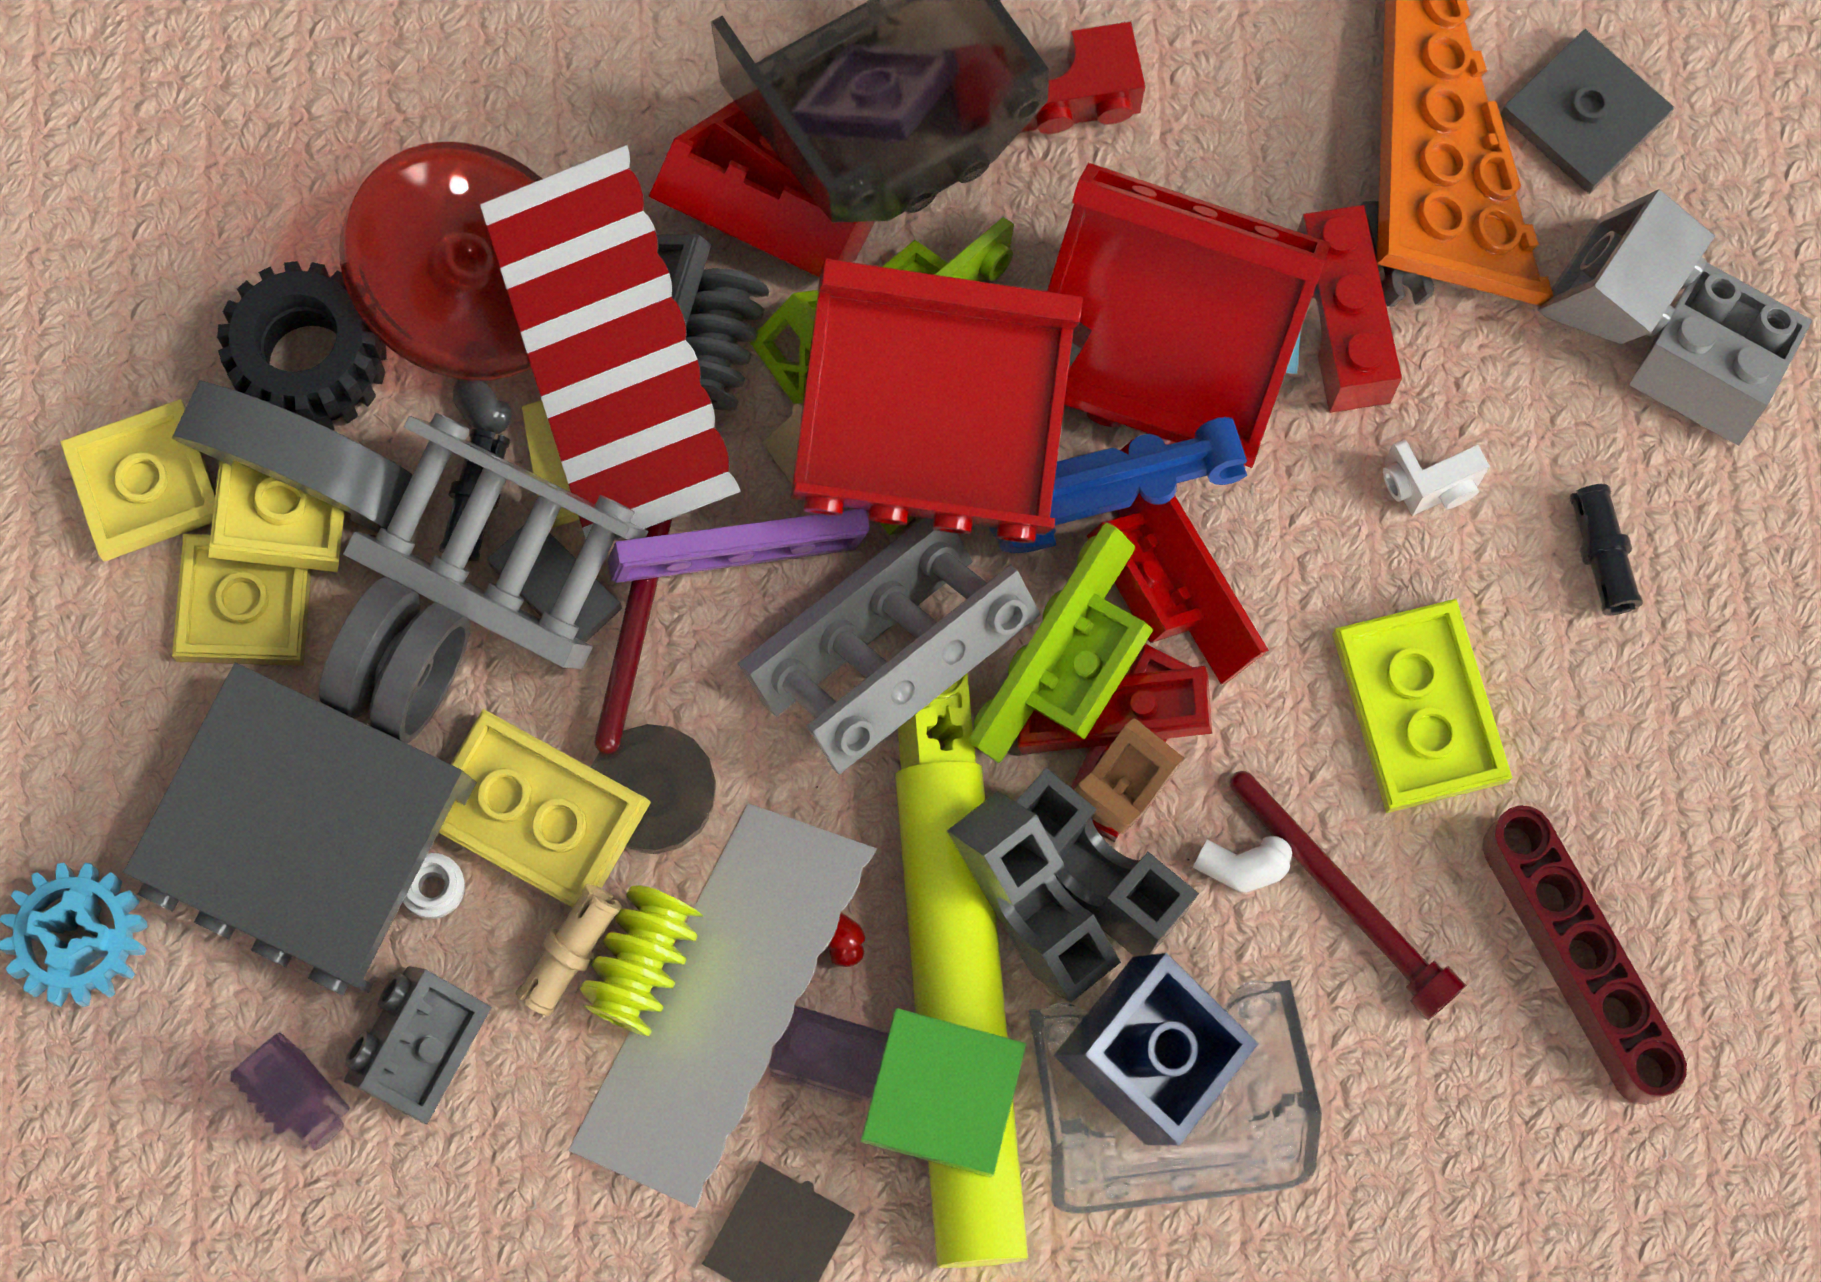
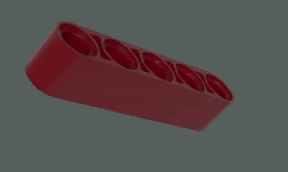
[1483,805,1687,1105]

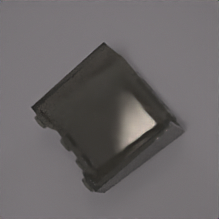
[711,0,1049,223]

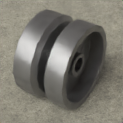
[319,577,470,744]

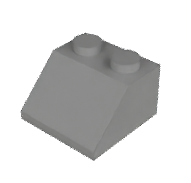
[1538,189,1715,344]

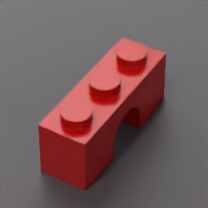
[949,21,1146,144]
[1297,205,1402,413]

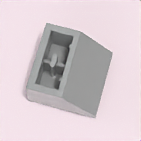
[1629,262,1813,446]

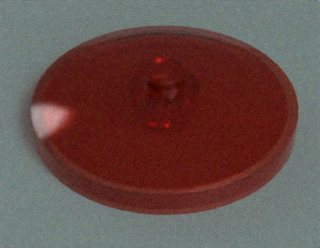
[339,142,542,381]

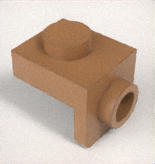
[1074,718,1185,834]

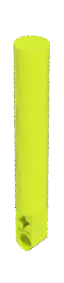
[895,673,1028,1268]

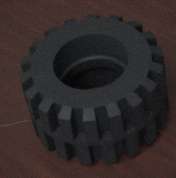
[217,261,387,430]

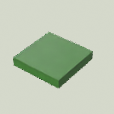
[860,1008,1026,1177]

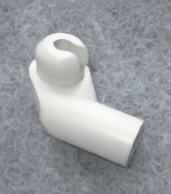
[1192,836,1292,893]

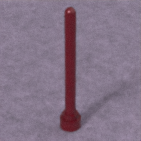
[595,518,673,754]
[1230,771,1467,1021]

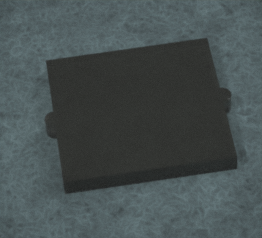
[702,1161,855,1282]

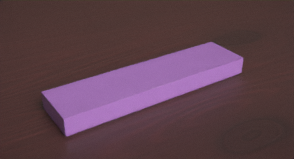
[608,509,870,583]

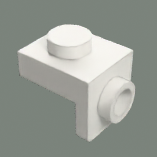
[1383,439,1490,516]

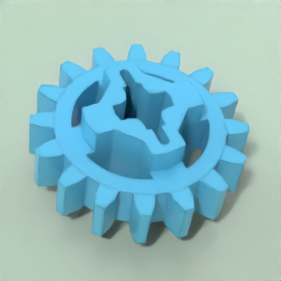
[0,863,148,1007]

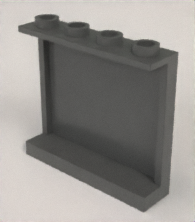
[123,662,477,996]

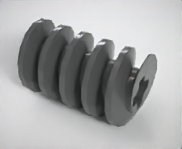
[686,268,770,411]

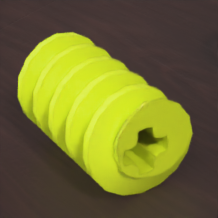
[580,885,703,1036]

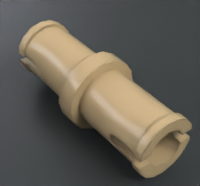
[516,884,622,1016]

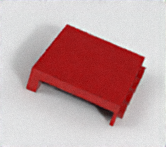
[1047,163,1331,468]
[790,259,1083,543]

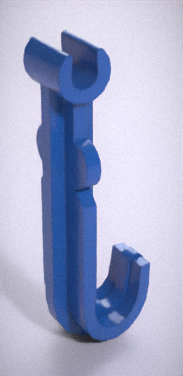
[989,417,1247,553]

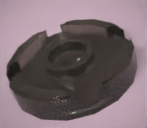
[590,724,717,854]

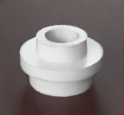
[403,853,465,919]

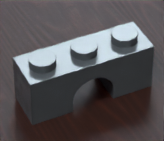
[1016,768,1199,956]
[947,791,1121,1003]

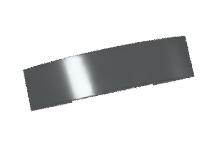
[172,380,413,533]

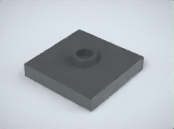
[1500,29,1675,194]

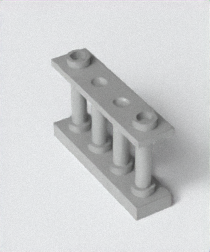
[343,413,649,669]
[738,518,1041,775]

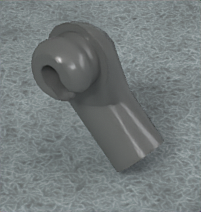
[453,345,512,434]

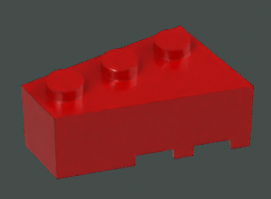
[648,99,884,278]

